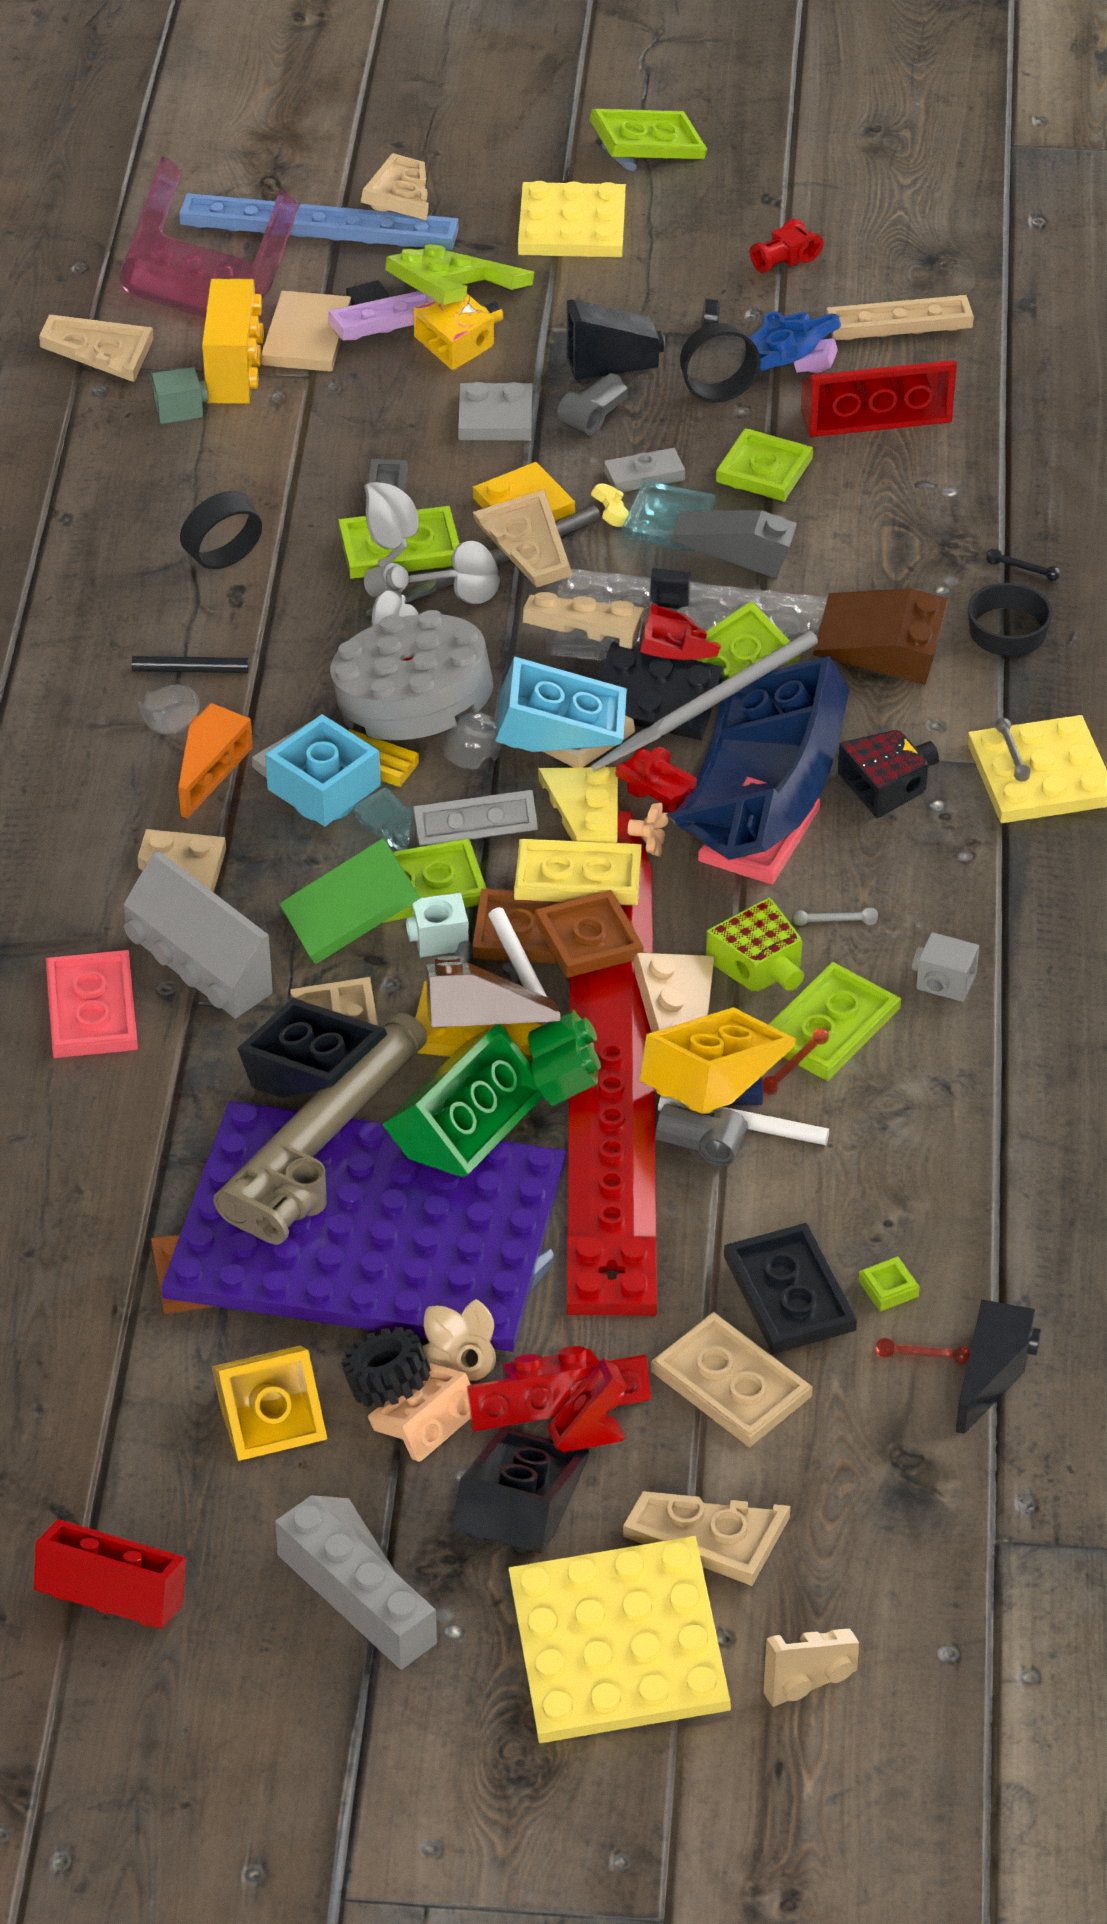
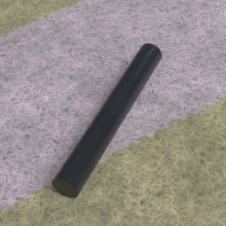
[132,656,249,673]

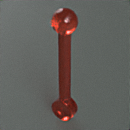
[762,1028,829,1095]
[876,1338,970,1364]

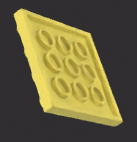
[509,1536,731,1743]

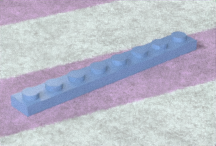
[179,193,459,250]

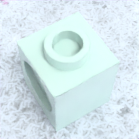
[406,893,469,957]

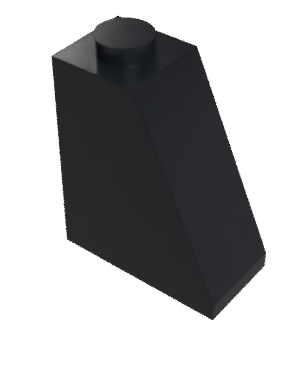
[567,300,664,380]

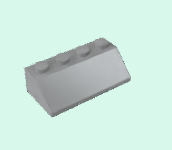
[123,850,273,1019]

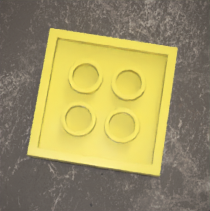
[518,181,626,257]
[967,715,1107,823]

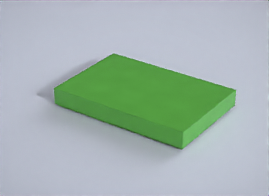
[279,838,421,965]

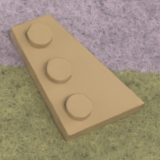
[39,314,153,382]

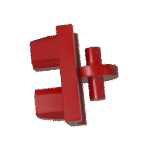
[616,747,697,813]

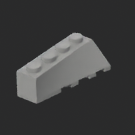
[275,1495,437,1670]

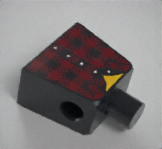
[837,730,939,819]

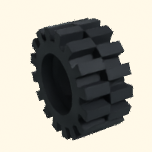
[341,1327,431,1408]

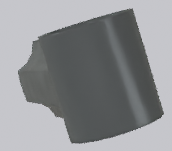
[557,373,628,436]
[656,1104,748,1167]

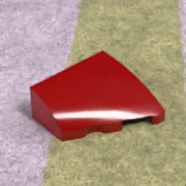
[640,603,721,660]

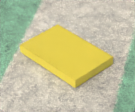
[514,839,642,905]

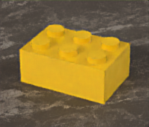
[202,279,264,404]

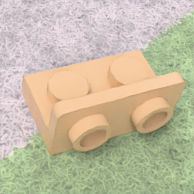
[367,1363,471,1462]

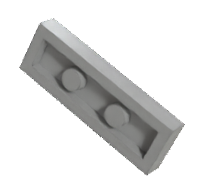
[412,790,538,847]

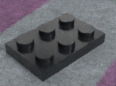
[598,642,724,741]
[724,1222,857,1354]

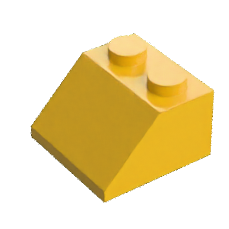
[211,1345,327,1461]

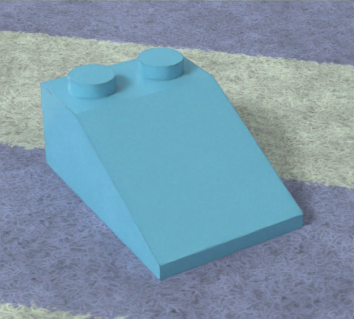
[495,657,627,752]

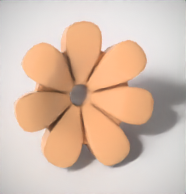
[628,803,668,857]

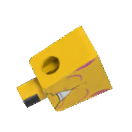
[413,294,503,370]

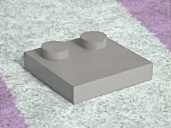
[458,382,533,441]

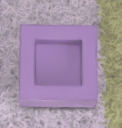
[794,338,838,373]

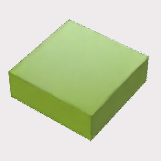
[858,1256,920,1312]

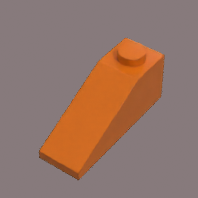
[178,703,253,819]

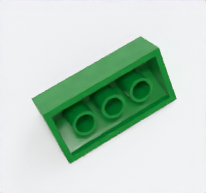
[382,1024,543,1177]

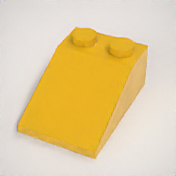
[640,1007,796,1114]

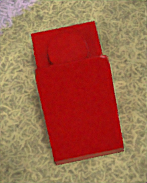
[547,1358,627,1452]

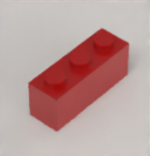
[34,1519,186,1629]

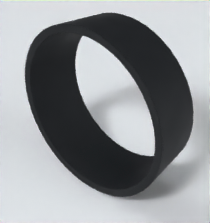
[680,323,760,403]
[180,491,262,569]
[968,583,1053,656]

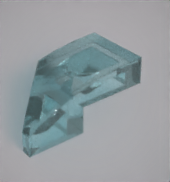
[353,787,412,851]

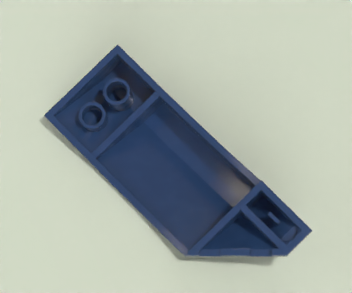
[666,656,849,860]

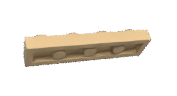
[826,295,974,340]

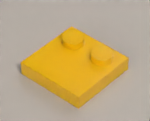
[473,462,575,521]

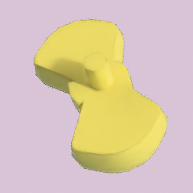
[591,483,632,527]

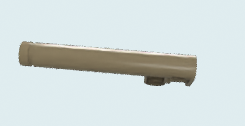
[213,1013,427,1245]

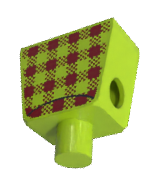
[706,897,804,992]

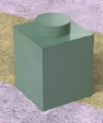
[151,367,208,424]

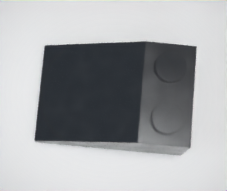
[237,998,387,1098]
[452,1427,589,1553]

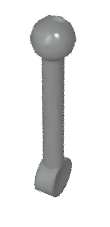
[792,908,878,926]

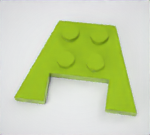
[385,244,534,305]

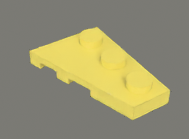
[538,766,618,843]

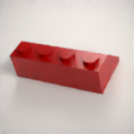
[801,360,957,437]

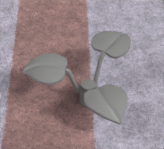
[364,482,500,626]

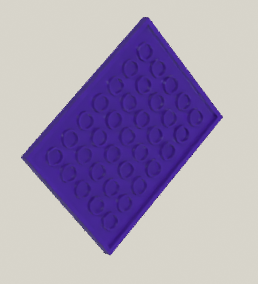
[162,1101,566,1352]

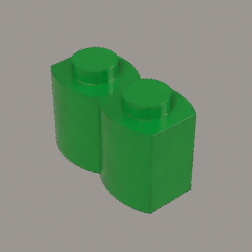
[528,1010,601,1106]

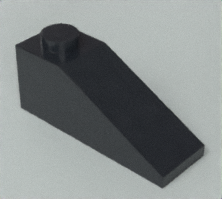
[956,1300,1041,1434]

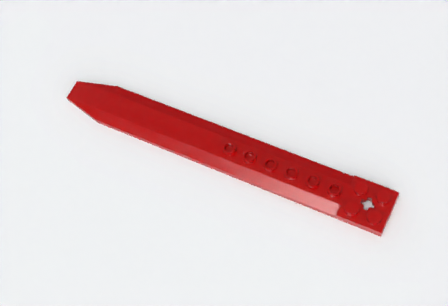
[567,812,657,1316]

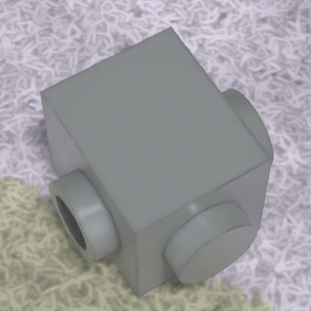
[912,932,980,1002]

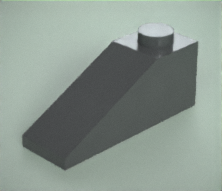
[670,510,797,579]

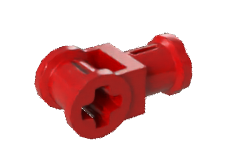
[749,218,824,274]

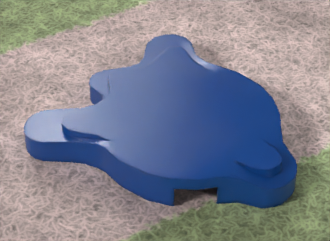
[750,311,841,371]

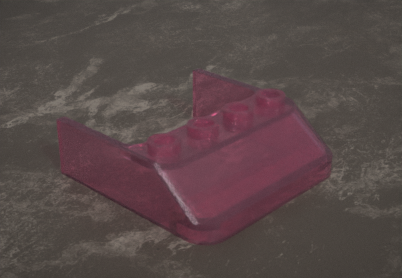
[120,156,300,318]

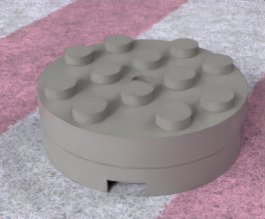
[330,610,493,740]

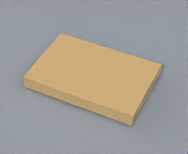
[261,290,351,372]
[651,1312,813,1448]

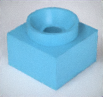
[265,714,381,827]

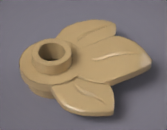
[423,1299,496,1381]

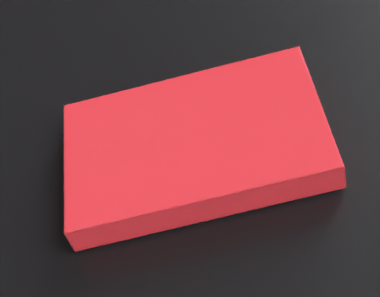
[698,777,820,885]
[46,950,138,1058]

